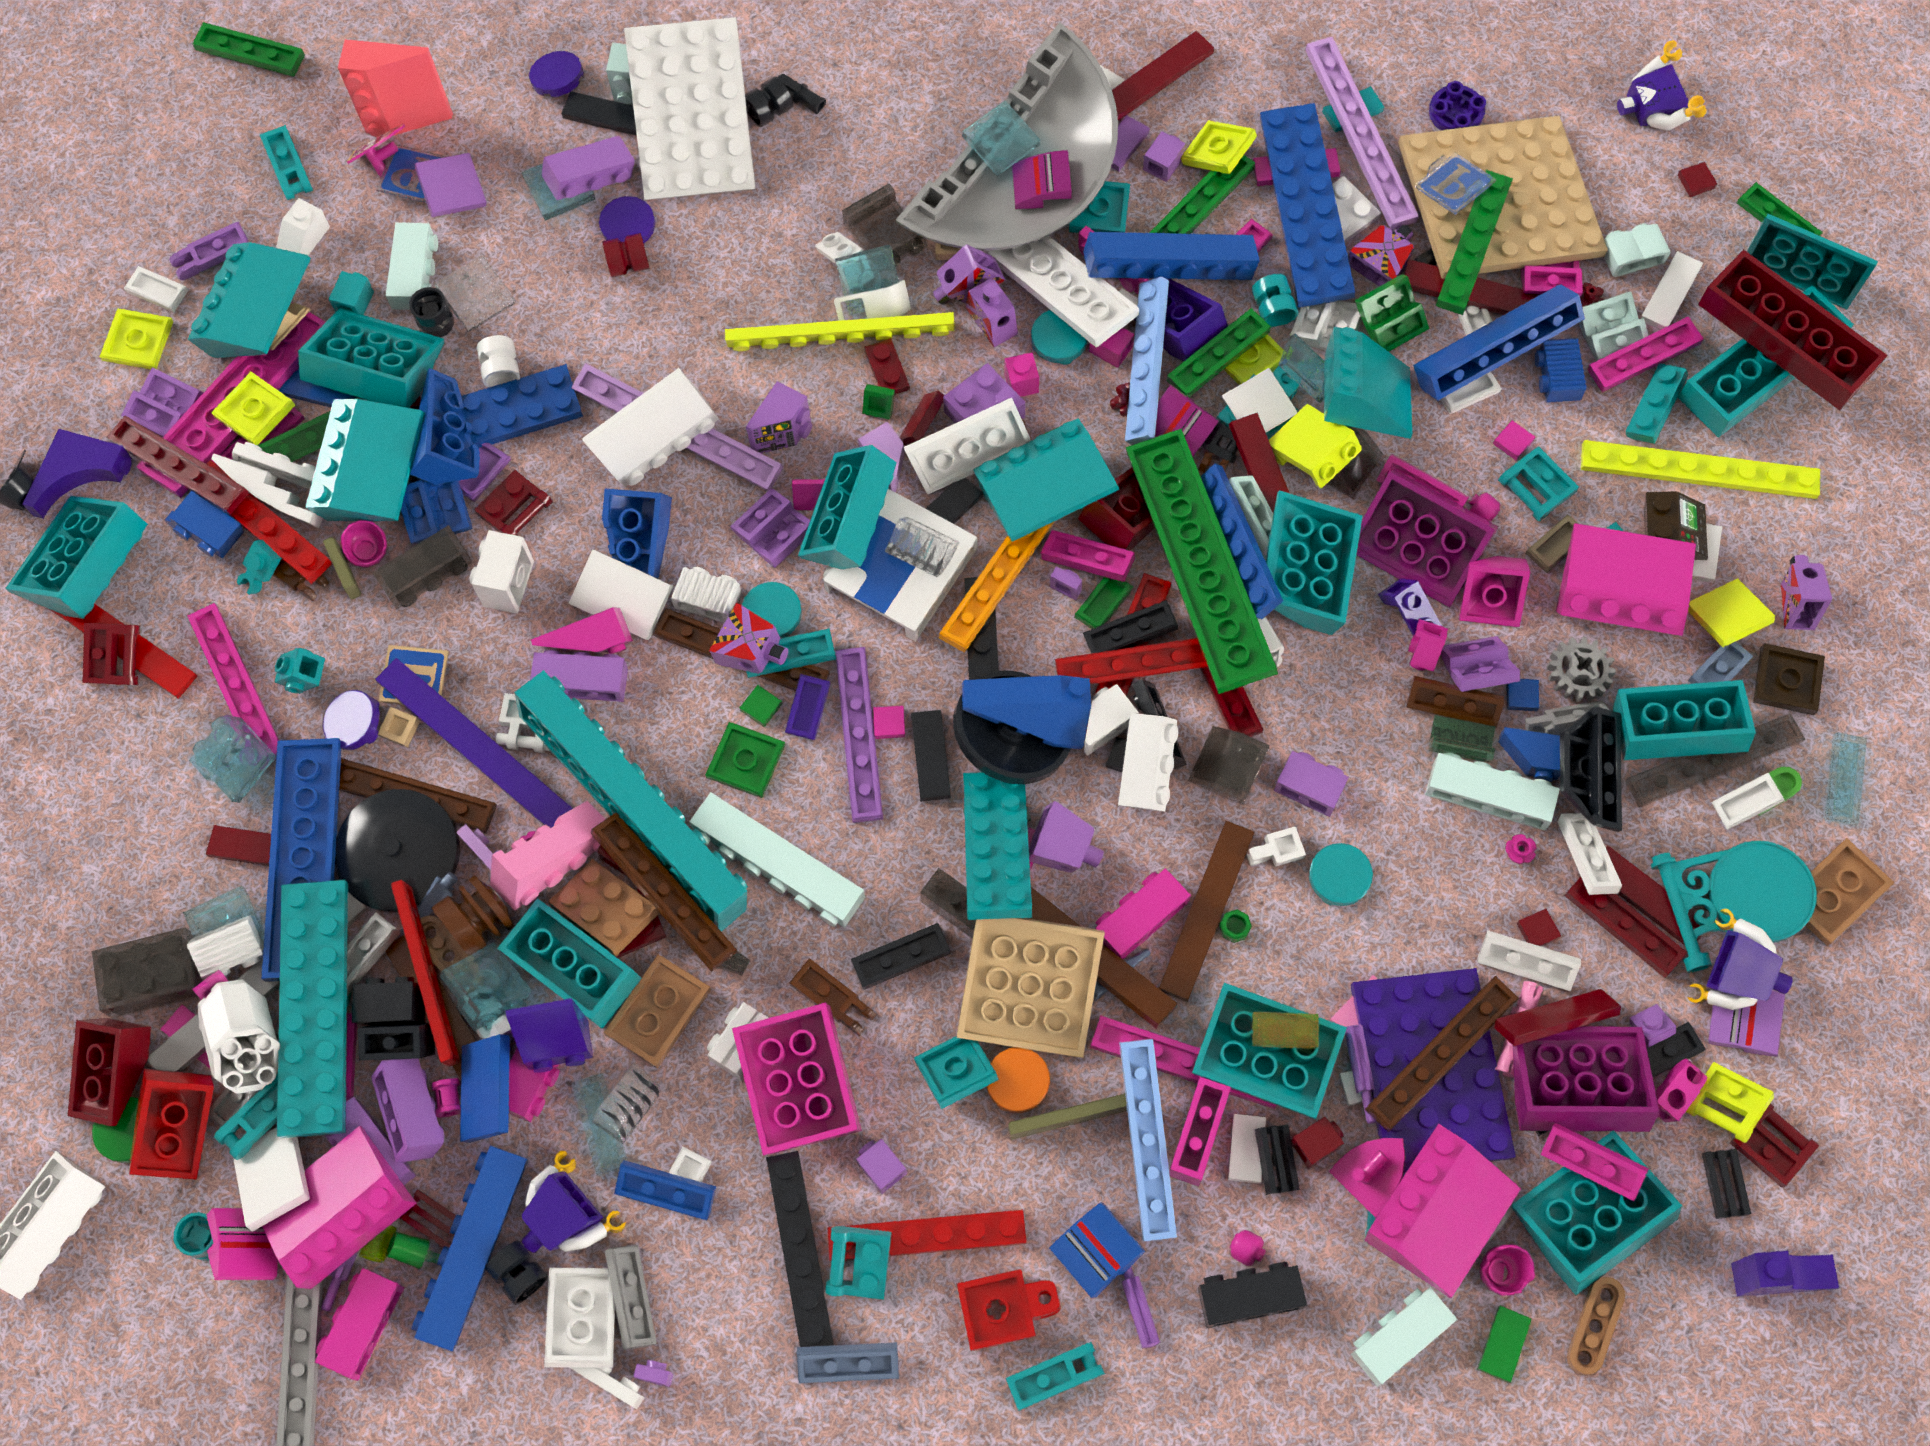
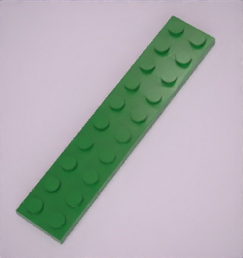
[1126,429,1278,694]

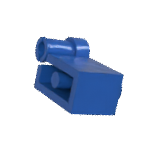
[165,490,244,559]

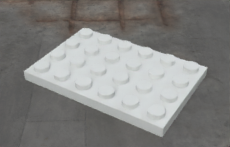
[624,17,755,200]

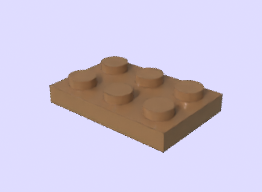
[1805,838,1895,946]
[548,859,660,957]
[604,954,712,1069]

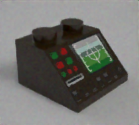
[1644,491,1708,560]

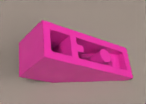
[531,607,633,654]

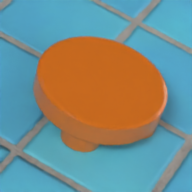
[986,1047,1050,1113]

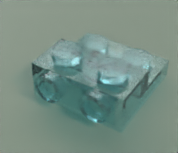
[189,714,277,803]
[440,943,531,1031]

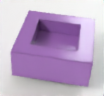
[1050,567,1082,600]
[1630,1004,1676,1048]
[633,1360,673,1387]

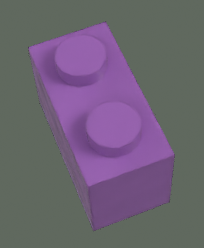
[1274,751,1349,817]

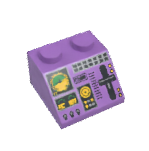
[746,381,812,454]

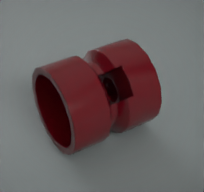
[602,233,650,278]

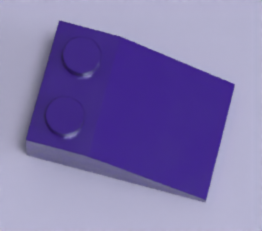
[1134,279,1228,362]
[506,998,593,1073]

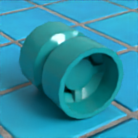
[1252,274,1299,328]
[173,1212,214,1261]

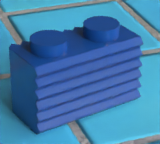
[1535,338,1587,402]

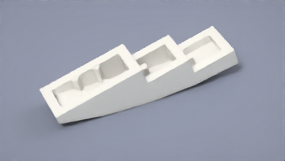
[211,453,323,528]

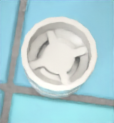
[477,335,520,388]

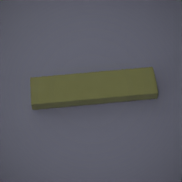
[1008,1093,1127,1140]

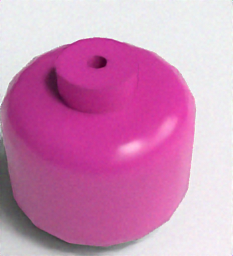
[1468,492,1500,521]
[1230,1230,1266,1266]

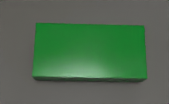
[1074,577,1134,629]
[1477,1305,1532,1383]

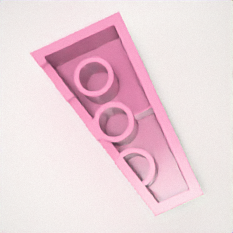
[490,801,605,911]

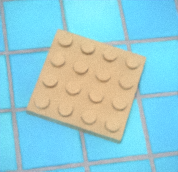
[957,918,1105,1058]

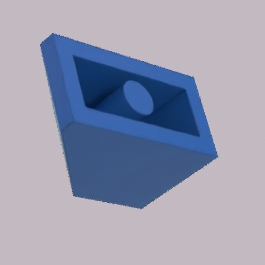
[1498,727,1560,782]

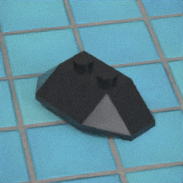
[1560,706,1622,832]

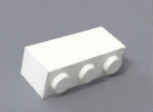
[1118,713,1178,812]

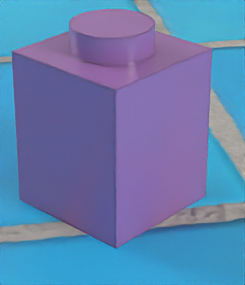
[1143,131,1185,182]
[856,1138,907,1194]

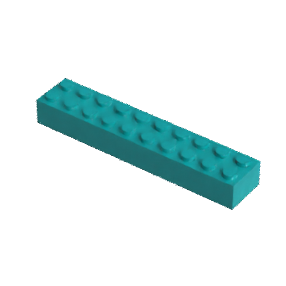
[514,670,748,932]

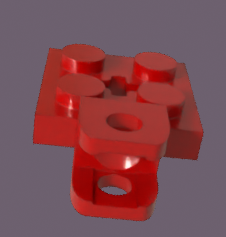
[957,1269,1061,1352]

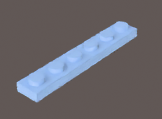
[1125,276,1169,445]
[1119,1039,1177,1241]

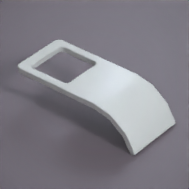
[834,280,911,321]

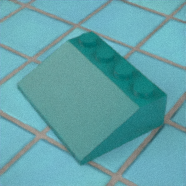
[1747,214,1878,310]
[188,242,311,358]
[298,308,444,408]
[1324,326,1413,439]
[305,399,425,521]
[973,418,1119,542]
[1265,490,1363,635]
[5,496,148,619]
[1192,982,1347,1120]
[1511,1130,1683,1295]

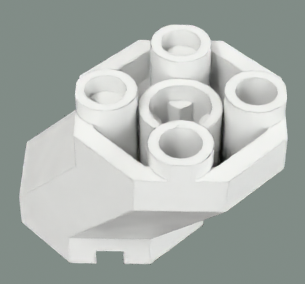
[198,979,280,1094]

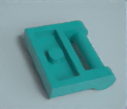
[1498,446,1579,522]
[825,1226,891,1300]

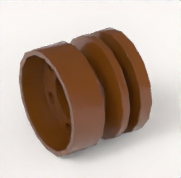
[431,875,515,960]

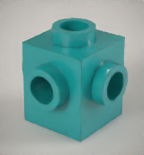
[274,648,325,694]

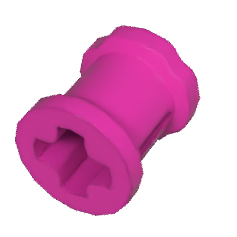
[431,1078,461,1118]

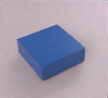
[1506,679,1539,711]

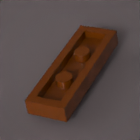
[1406,676,1505,728]

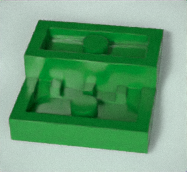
[1355,274,1429,352]

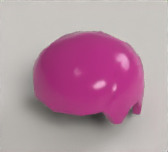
[341,520,387,568]
[1479,1244,1535,1296]

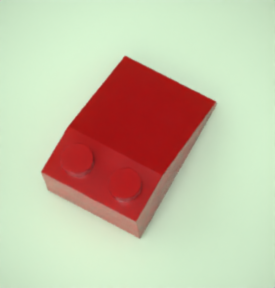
[129,1069,214,1180]

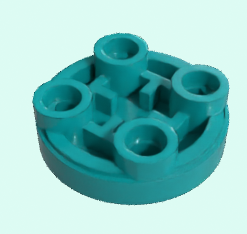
[1031,310,1088,365]
[742,582,802,639]
[1309,843,1373,906]

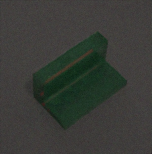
[1428,715,1496,763]

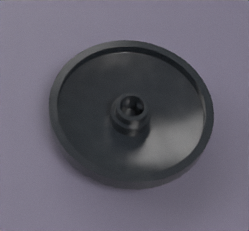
[953,670,1071,784]
[335,789,460,913]

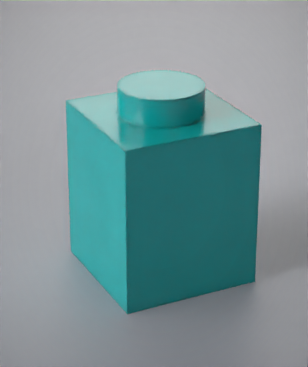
[328,271,374,315]

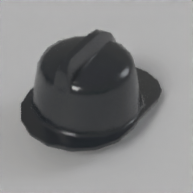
[0,450,34,510]

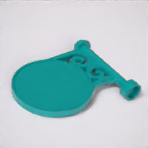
[1650,841,1817,973]

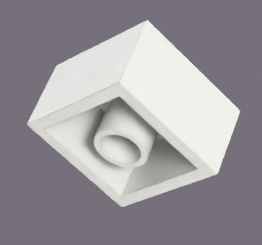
[470,530,534,614]

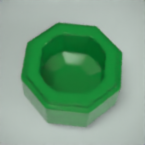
[1219,909,1252,943]

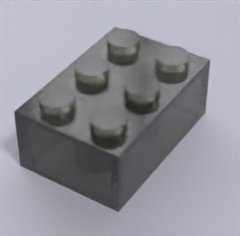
[91,927,204,1019]

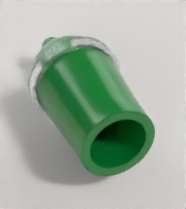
[386,1231,442,1272]

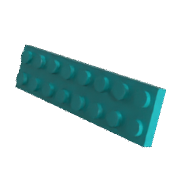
[277,880,348,1139]

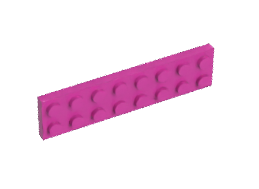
[136,302,326,498]

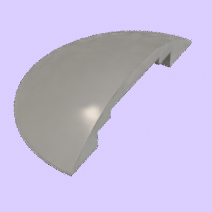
[895,22,1118,250]

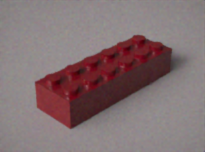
[1698,249,1888,411]

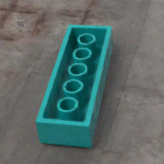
[1678,285,1854,438]

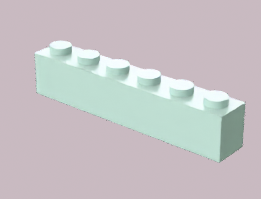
[689,792,866,928]

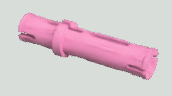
[1495,981,1544,1078]

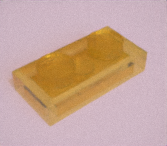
[1252,1012,1319,1049]

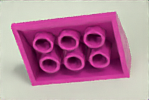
[1556,523,1696,636]
[732,1003,862,1156]
[1365,1124,1521,1299]
[262,1126,416,1289]

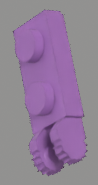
[169,222,249,281]

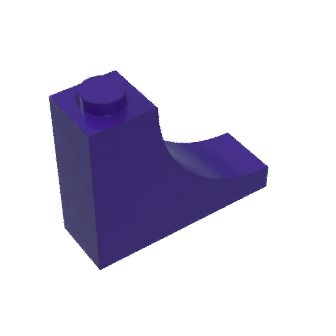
[23,429,132,519]
[1731,1251,1839,1297]

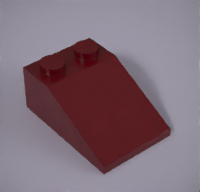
[1078,467,1155,551]
[67,1018,151,1126]

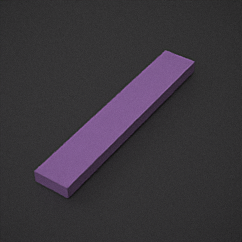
[835,647,883,823]

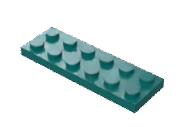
[963,772,1032,920]

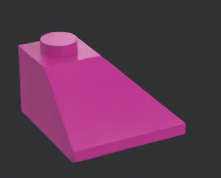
[1459,556,1530,627]

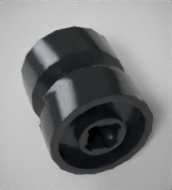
[745,76,793,127]
[409,287,454,338]
[485,1240,548,1305]

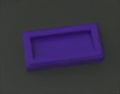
[785,674,831,740]

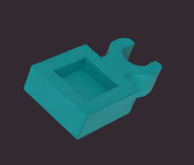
[237,540,282,595]

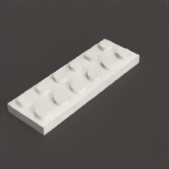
[984,236,1139,347]

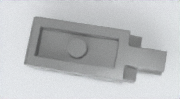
[1525,700,1610,735]

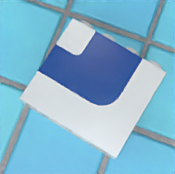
[823,489,978,642]

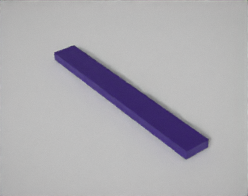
[375,658,573,828]

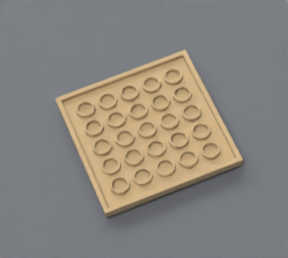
[1398,116,1608,279]

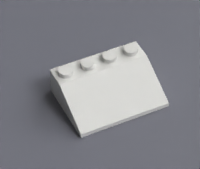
[582,368,719,487]

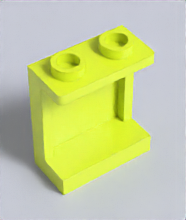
[1269,404,1362,488]

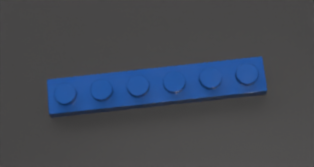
[1200,463,1283,619]

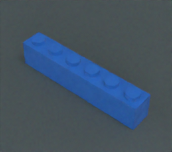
[1083,232,1260,280]
[1413,284,1585,401]
[411,1146,528,1352]

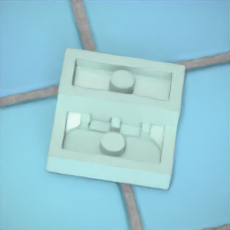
[1579,291,1649,361]

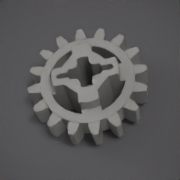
[1547,636,1616,702]

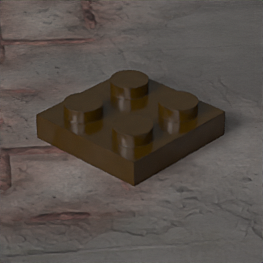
[1753,643,1825,715]

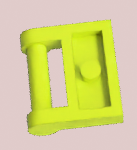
[1686,1062,1774,1143]

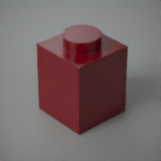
[1291,1116,1344,1170]

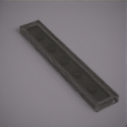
[1625,713,1806,808]

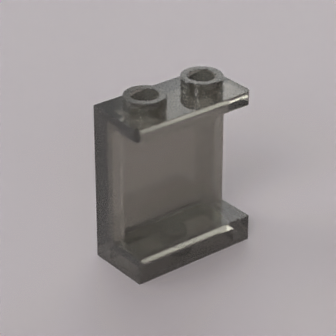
[842,183,927,272]

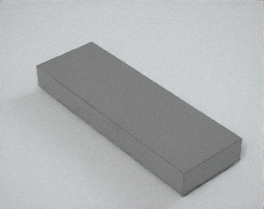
[605,1245,657,1350]

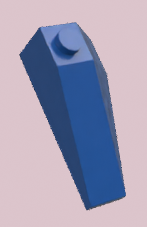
[410,368,480,484]
[602,489,672,579]
[962,675,1091,749]

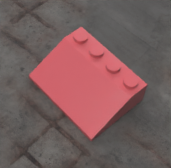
[338,39,453,137]

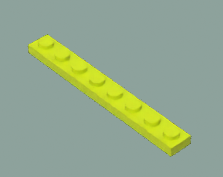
[725,312,954,351]
[1581,440,1820,499]

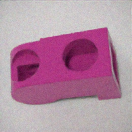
[1655,1058,1707,1122]

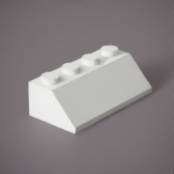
[0,1151,105,1300]

